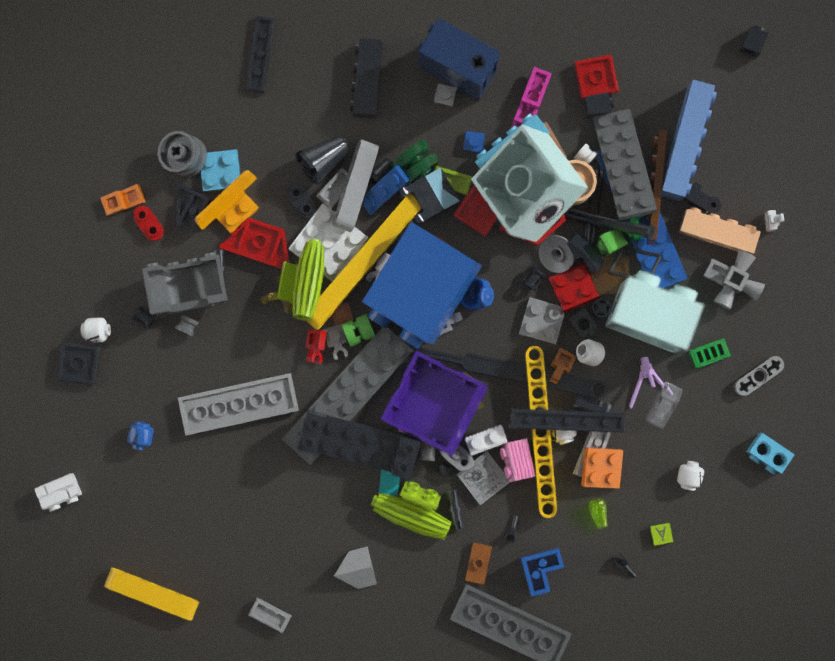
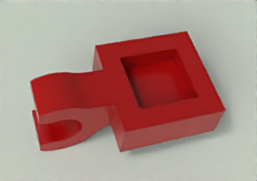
[305,329,327,364]

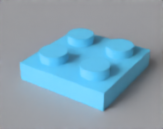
[201,149,240,192]

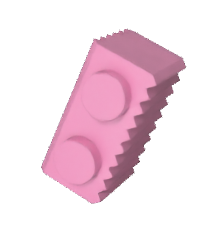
[500,438,536,482]

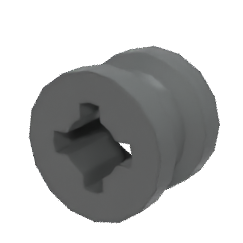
[175,315,199,337]

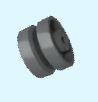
[157,131,207,177]

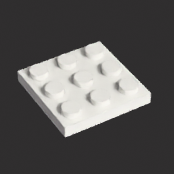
[288,204,369,282]

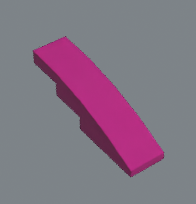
[511,67,552,128]

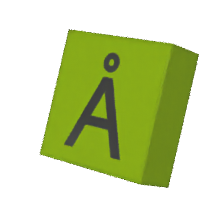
[650,523,673,546]

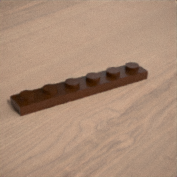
[644,130,667,245]

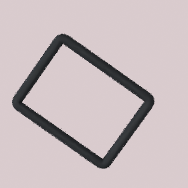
[608,247,662,279]

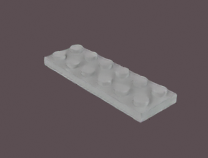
[178,373,299,435]

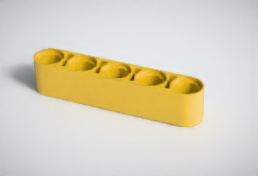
[104,568,199,620]

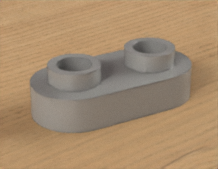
[440,445,474,472]

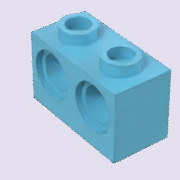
[746,433,795,475]

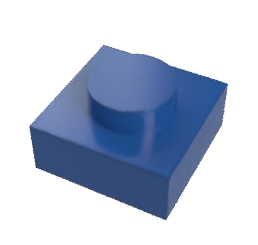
[463,131,485,153]

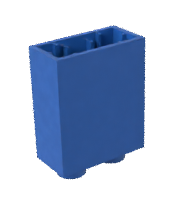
[362,222,482,349]

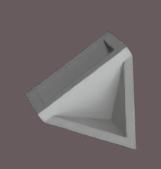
[334,546,377,589]

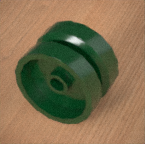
[391,139,440,186]

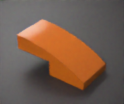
[101,184,146,216]

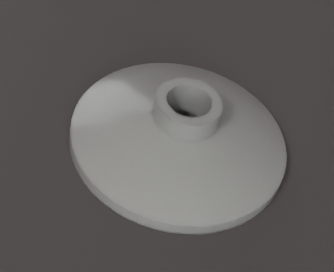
[539,235,575,273]

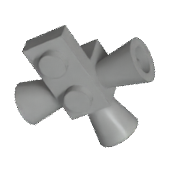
[703,250,765,310]

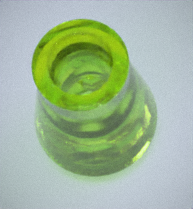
[588,498,608,528]

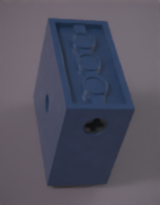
[418,18,501,101]

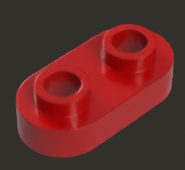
[133,206,164,241]

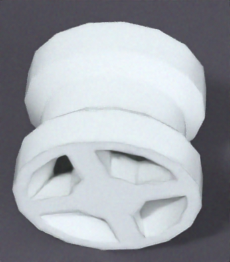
[574,144,598,165]

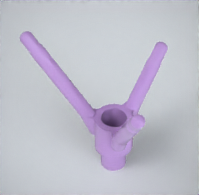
[629,357,673,408]

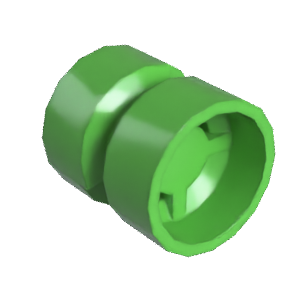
[341,314,375,347]

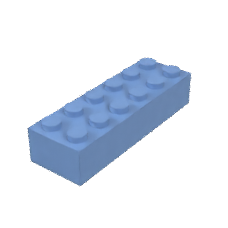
[661,80,717,202]

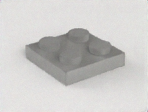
[519,297,565,345]

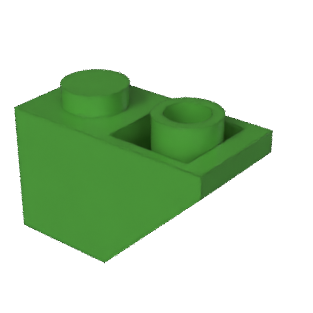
[596,229,628,257]

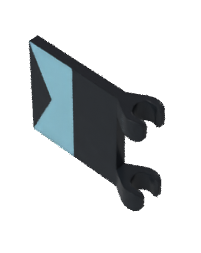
[397,168,460,225]

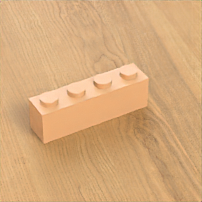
[678,207,761,255]

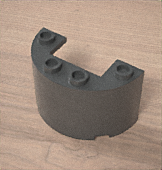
[142,252,227,315]

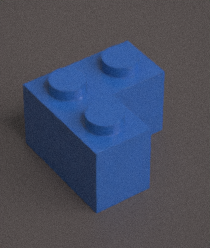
[520,547,564,596]

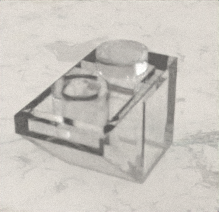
[645,382,683,429]

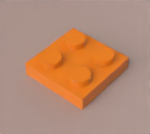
[581,447,623,488]

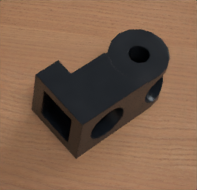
[683,182,722,214]

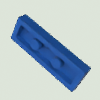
[362,165,410,215]

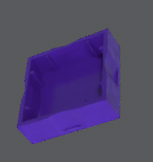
[381,351,488,457]

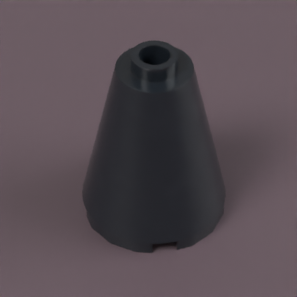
[295,136,350,185]

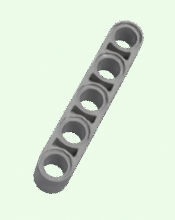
[332,139,379,232]

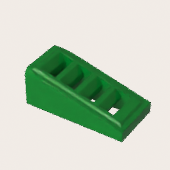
[688,338,731,369]

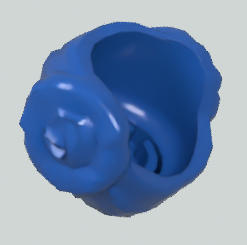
[460,278,494,311]

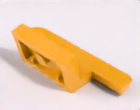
[195,170,259,234]

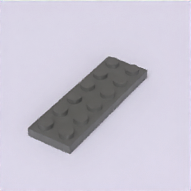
[593,109,657,221]
[450,584,572,661]

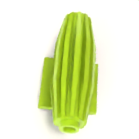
[277,239,324,321]
[371,481,452,540]

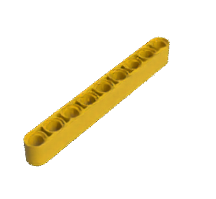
[307,193,422,330]
[525,346,557,518]

